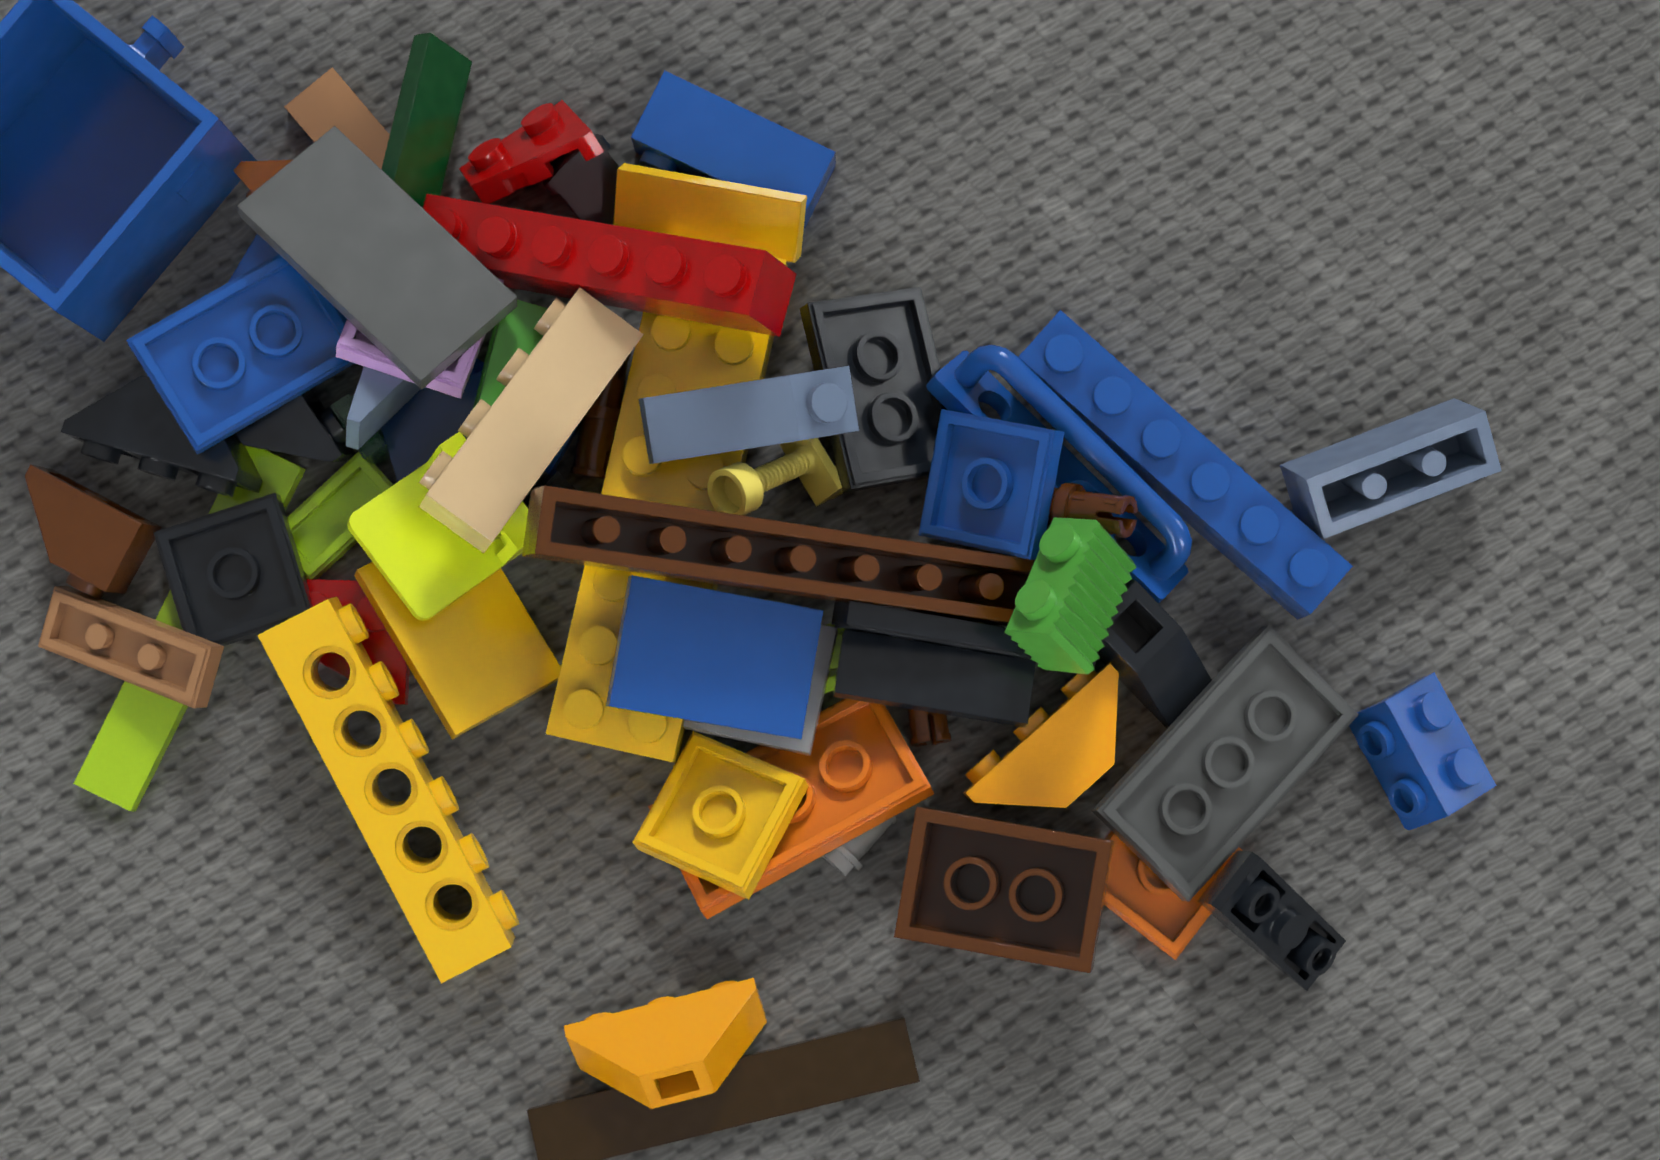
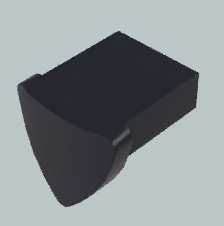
[542,134,619,225]

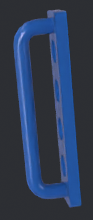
[926,345,1192,604]

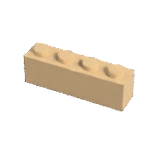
[419,287,644,553]

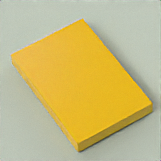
[354,562,561,740]

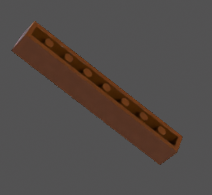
[522,485,1035,626]

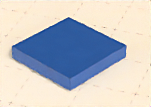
[918,409,1065,560]

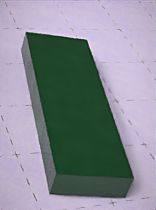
[381,33,472,208]

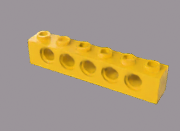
[257,597,519,984]

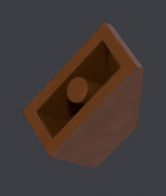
[25,464,162,598]

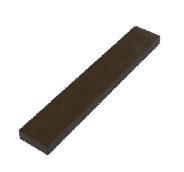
[527,1016,920,1160]

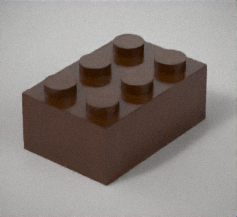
[894,807,1114,973]

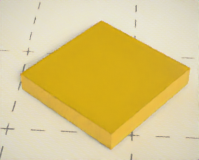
[632,731,809,900]

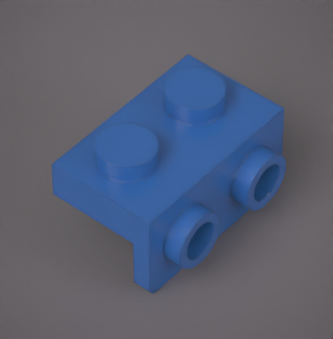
[1349,672,1497,830]

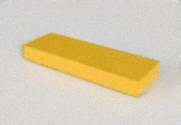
[614,163,807,263]

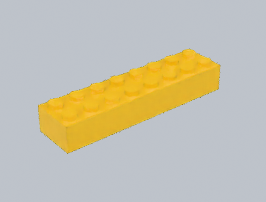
[546,233,787,763]

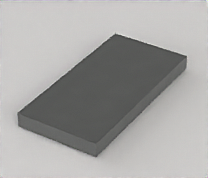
[237,126,517,390]
[1091,625,1359,902]

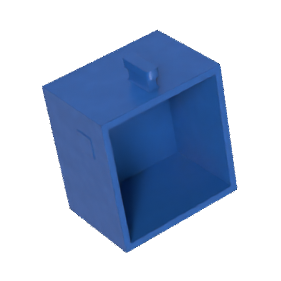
[0,0,257,342]

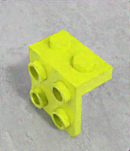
[347,432,528,621]

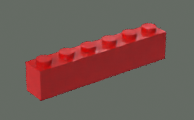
[423,194,797,337]

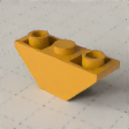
[963,663,1119,808]
[564,978,767,1109]

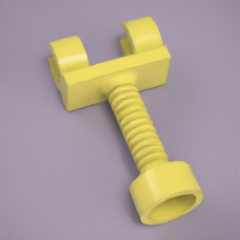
[707,438,843,516]

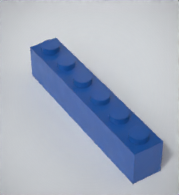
[1018,310,1353,620]

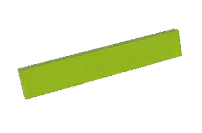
[73,446,306,811]

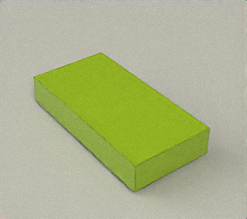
[287,450,394,579]

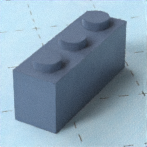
[1280,398,1502,539]

